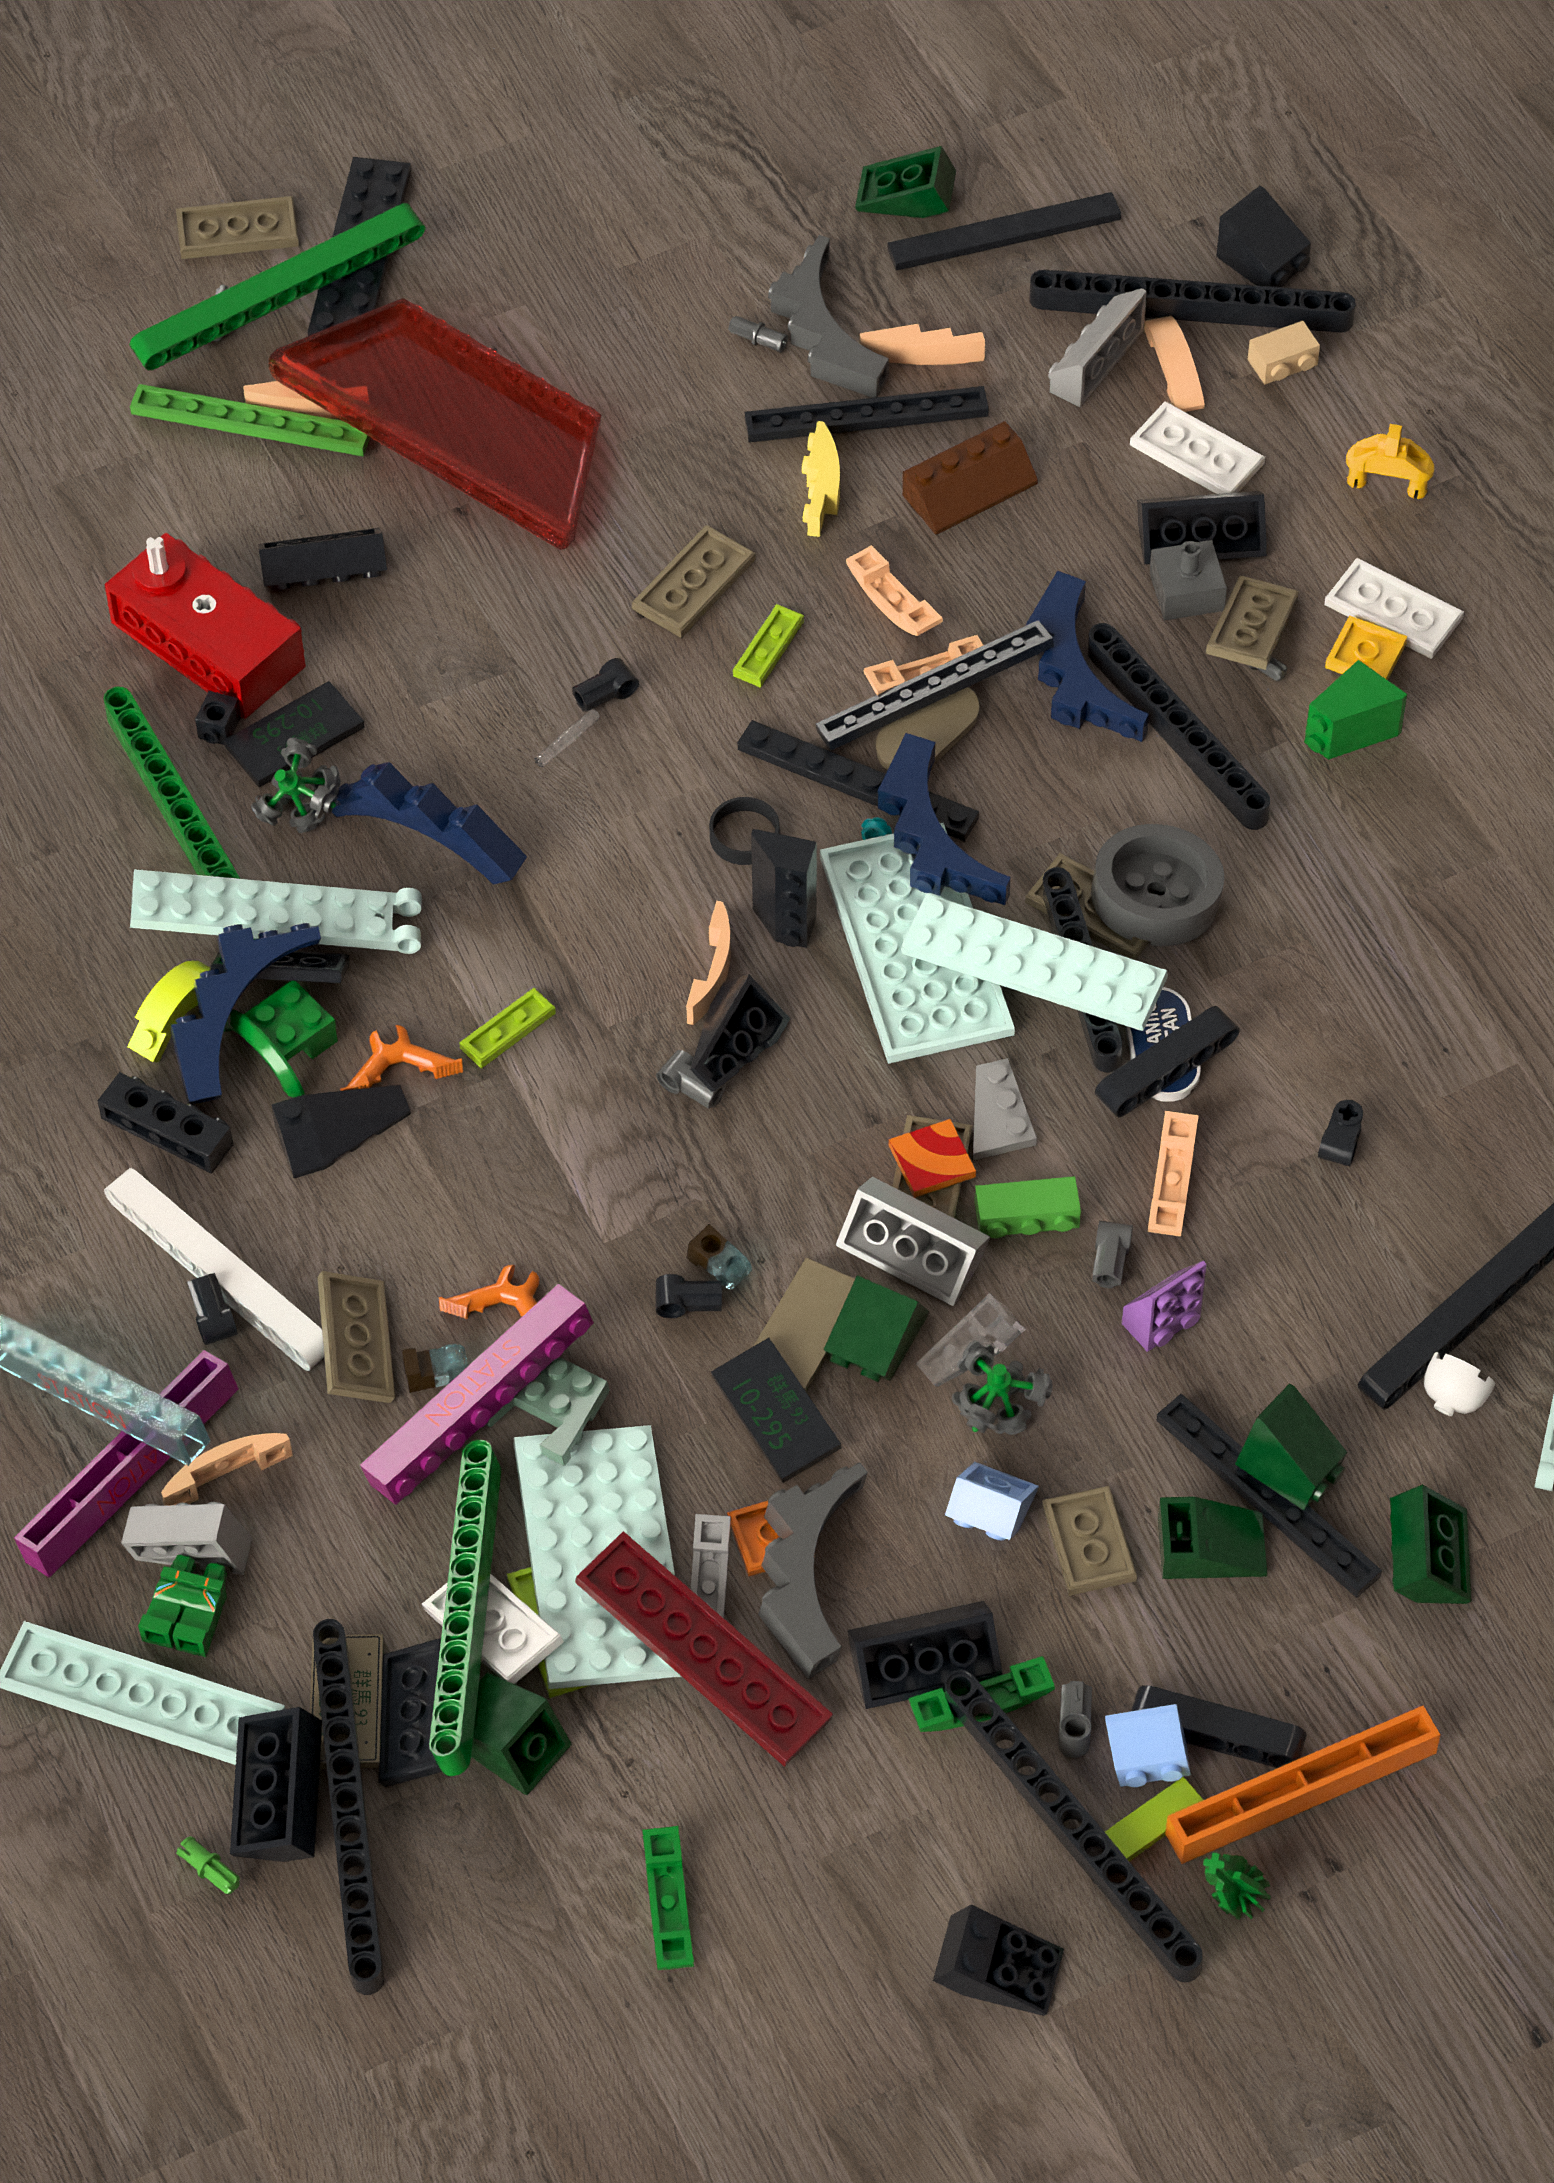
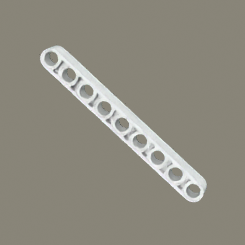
[104,1168,324,1371]

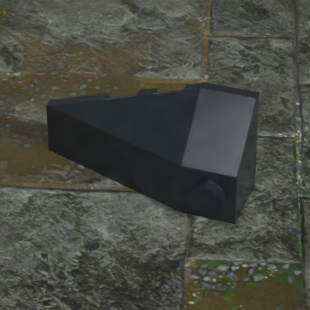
[690,974,790,1092]
[271,1085,411,1179]

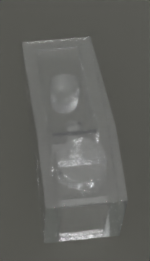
[916,1293,1026,1387]

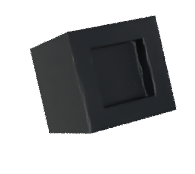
[195,691,241,745]

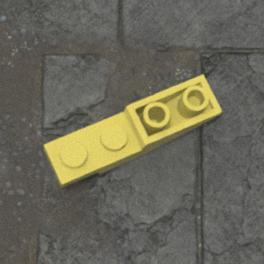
[802,421,840,537]

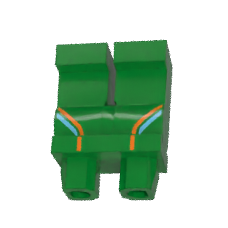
[138,1554,227,1657]

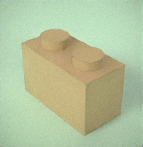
[1248,321,1320,385]

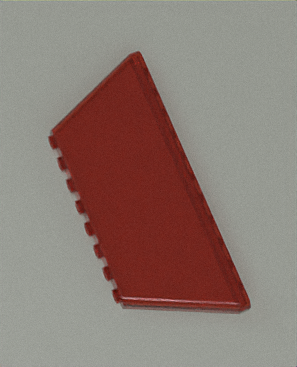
[269,298,602,549]

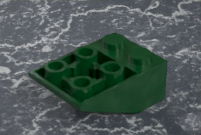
[1158,1497,1267,1579]

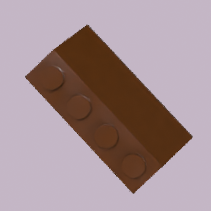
[902,421,1038,535]

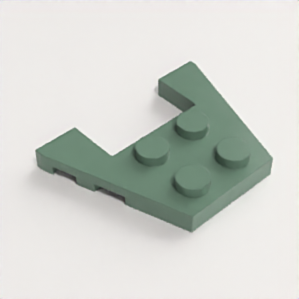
[486,1357,610,1466]

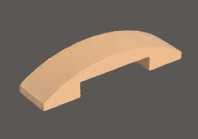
[1144,316,1205,412]
[846,545,943,636]
[864,635,983,695]
[686,901,731,1025]
[1148,1111,1198,1236]
[161,1433,293,1506]

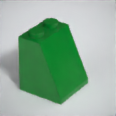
[1304,660,1407,760]

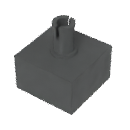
[1149,540,1227,621]

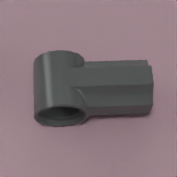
[656,1050,726,1109]
[1092,1220,1133,1289]
[1058,1681,1092,1758]

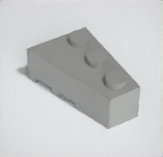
[122,1502,252,1575]

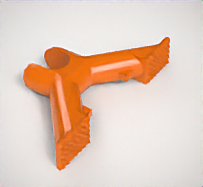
[340,1025,463,1091]
[439,1265,540,1319]

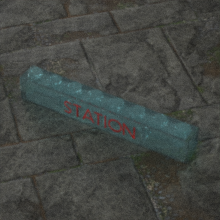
[0,1314,211,1466]

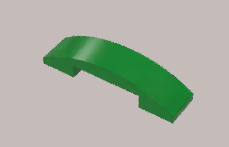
[909,1656,1055,1732]
[642,1826,694,1971]

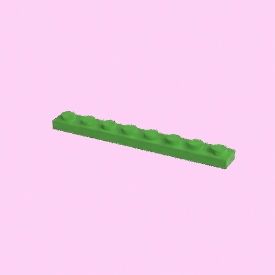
[130,384,372,456]

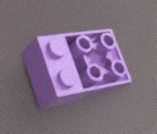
[1122,1261,1207,1352]

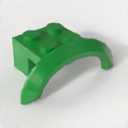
[224,981,338,1098]

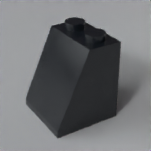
[1216,185,1311,287]

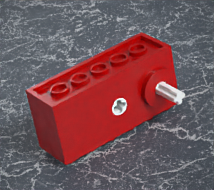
[104,533,306,719]

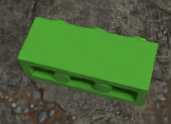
[974,1176,1081,1238]

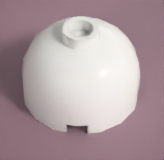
[1424,1352,1495,1416]

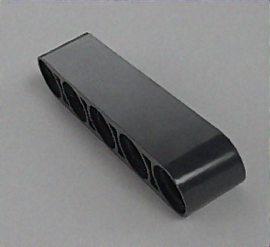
[1095,1006,1240,1118]
[1131,1685,1307,1768]

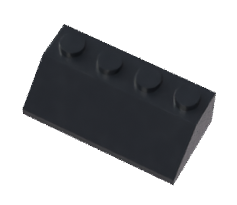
[1137,491,1267,565]
[258,527,387,591]
[751,829,817,948]
[847,1601,1003,1709]
[230,1707,322,1862]

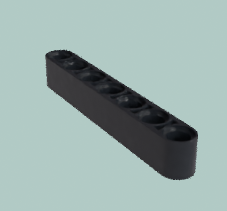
[1043,867,1122,1073]

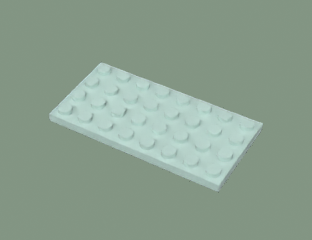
[820,823,1015,1064]
[514,1425,682,1689]

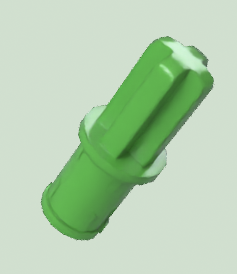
[177,1836,240,1894]

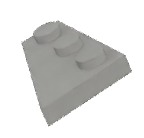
[973,1058,1037,1161]

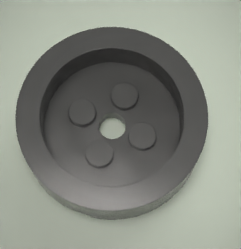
[1091,824,1224,946]

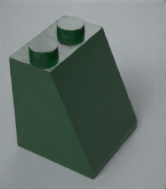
[823,1275,929,1383]
[1235,1383,1347,1510]
[471,1672,572,1795]

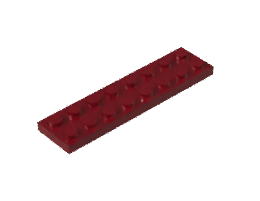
[575,1531,833,1767]

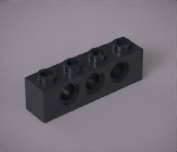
[97,1072,233,1174]

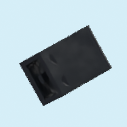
[933,1904,1064,2016]

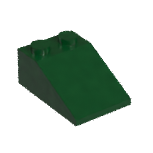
[855,146,956,218]

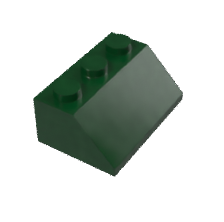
[1390,1484,1472,1604]

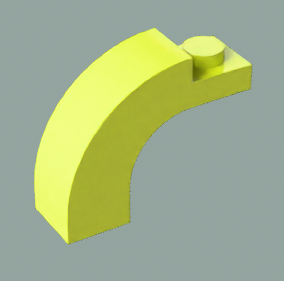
[127,961,211,1062]

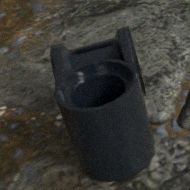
[1318,1099,1363,1167]

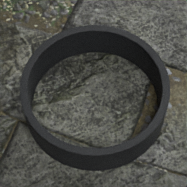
[709,797,780,865]

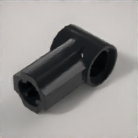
[572,658,639,712]
[186,1273,238,1346]
[655,1274,722,1319]

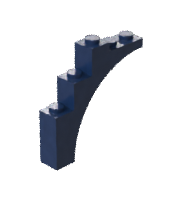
[1026,571,1149,742]
[878,733,1011,905]
[332,762,527,885]
[170,923,321,1105]

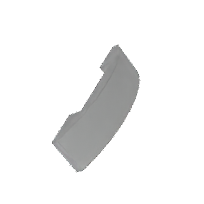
[690,1514,731,1618]

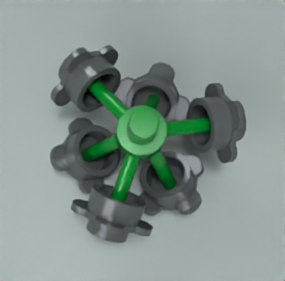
[251,738,341,833]
[952,1341,1052,1435]

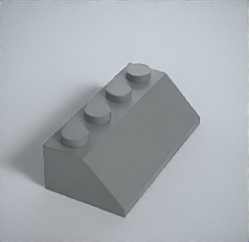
[1048,288,1147,407]
[836,1176,990,1306]

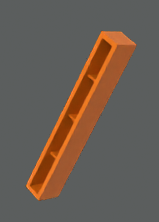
[1165,1706,1441,1864]

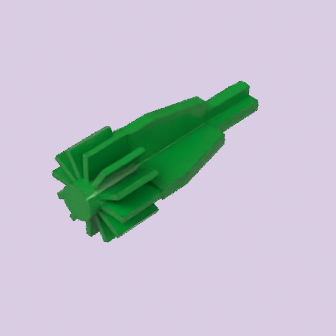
[1203,1853,1271,1920]

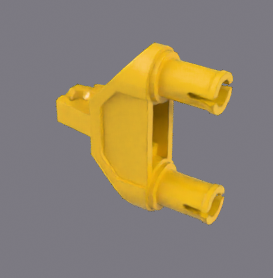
[1346,424,1434,499]

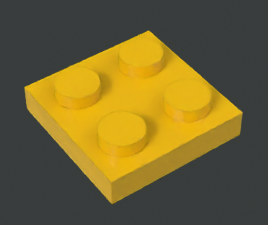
[1325,616,1407,680]

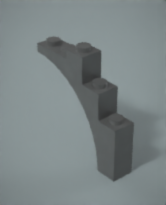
[768,235,889,398]
[758,1462,868,1679]

